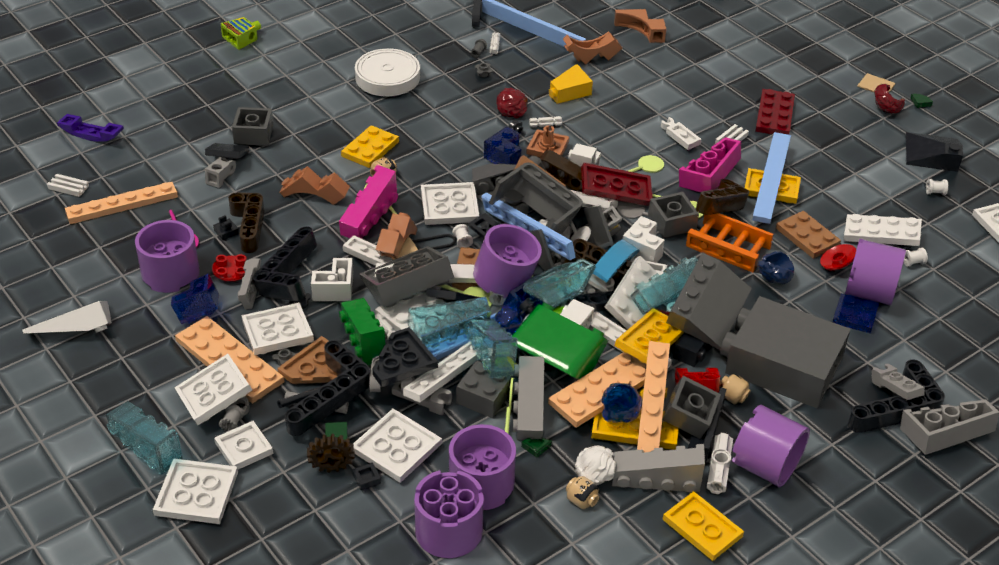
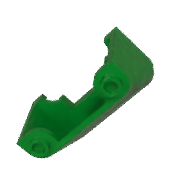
[509,302,609,380]

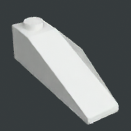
[23,301,112,333]

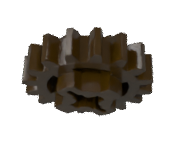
[307,434,355,473]

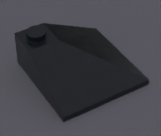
[906,132,963,172]

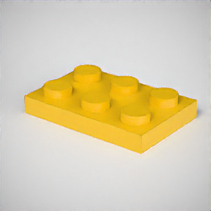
[341,125,399,168]
[745,168,801,204]
[663,491,744,561]

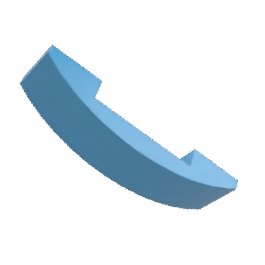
[591,239,640,283]

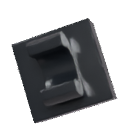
[213,215,239,240]

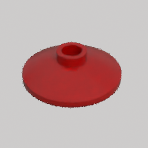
[820,244,856,270]

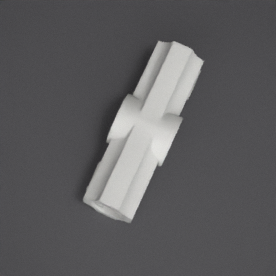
[707,433,733,494]

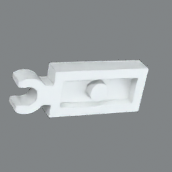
[661,117,701,150]

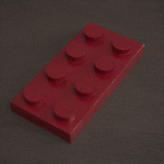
[755,89,795,135]
[581,163,652,206]

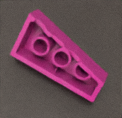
[679,137,741,192]
[339,165,398,239]

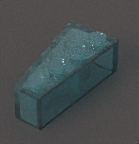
[630,256,698,315]
[408,297,491,348]
[466,319,518,378]
[106,401,183,475]

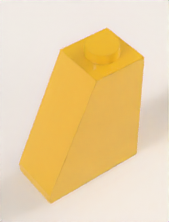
[549,64,593,104]

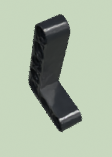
[253,226,317,301]
[285,340,370,436]
[848,359,945,433]

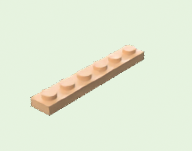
[65,182,178,224]
[637,341,670,452]

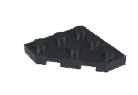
[372,327,438,387]

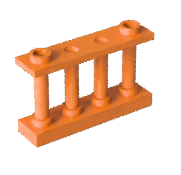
[686,213,774,273]

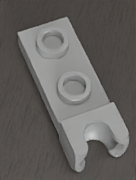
[238,258,261,309]
[871,364,924,400]
[392,379,452,415]

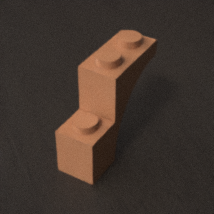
[614,9,666,43]
[563,31,622,65]
[279,166,350,205]
[375,213,418,259]

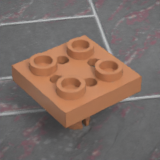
[526,125,569,157]

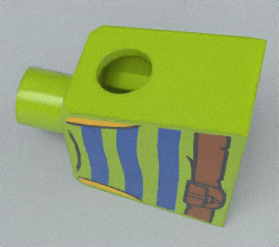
[221,17,261,50]

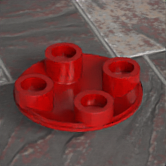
[212,254,247,281]

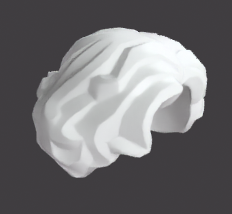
[575,446,616,485]

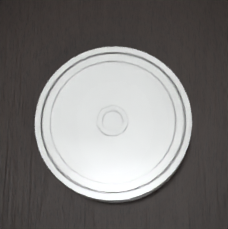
[355,49,420,96]

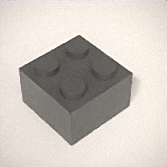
[232,107,274,146]
[648,192,699,238]
[456,360,513,418]
[662,376,721,439]

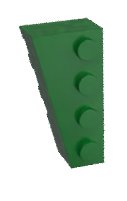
[339,298,386,365]

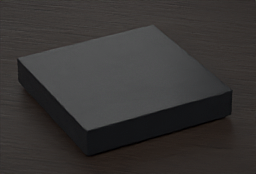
[205,143,249,159]
[426,288,482,305]

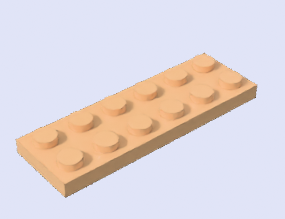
[175,316,284,404]
[548,352,646,428]

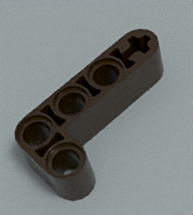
[540,150,582,192]
[695,179,749,215]
[228,192,264,253]
[561,239,633,283]

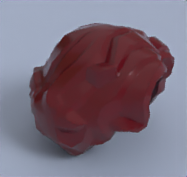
[874,84,905,114]
[496,87,528,118]

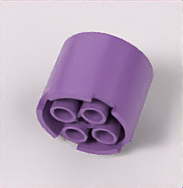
[135,220,200,293]
[473,224,542,298]
[845,239,906,306]
[731,405,810,487]
[449,424,516,510]
[414,470,484,558]

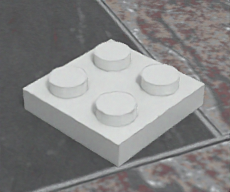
[214,421,273,470]

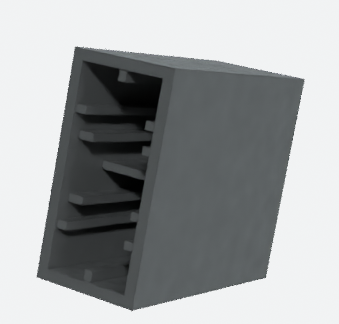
[720,296,851,408]

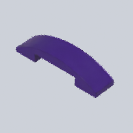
[57,114,124,142]

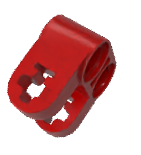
[675,368,720,393]

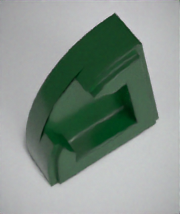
[910,94,933,108]
[521,438,552,458]

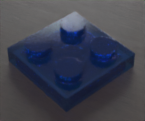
[833,293,879,334]

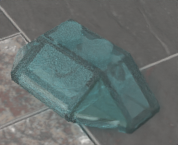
[523,259,596,307]

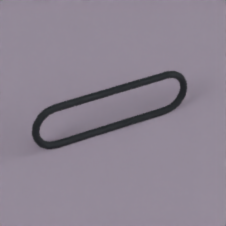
[412,234,456,249]

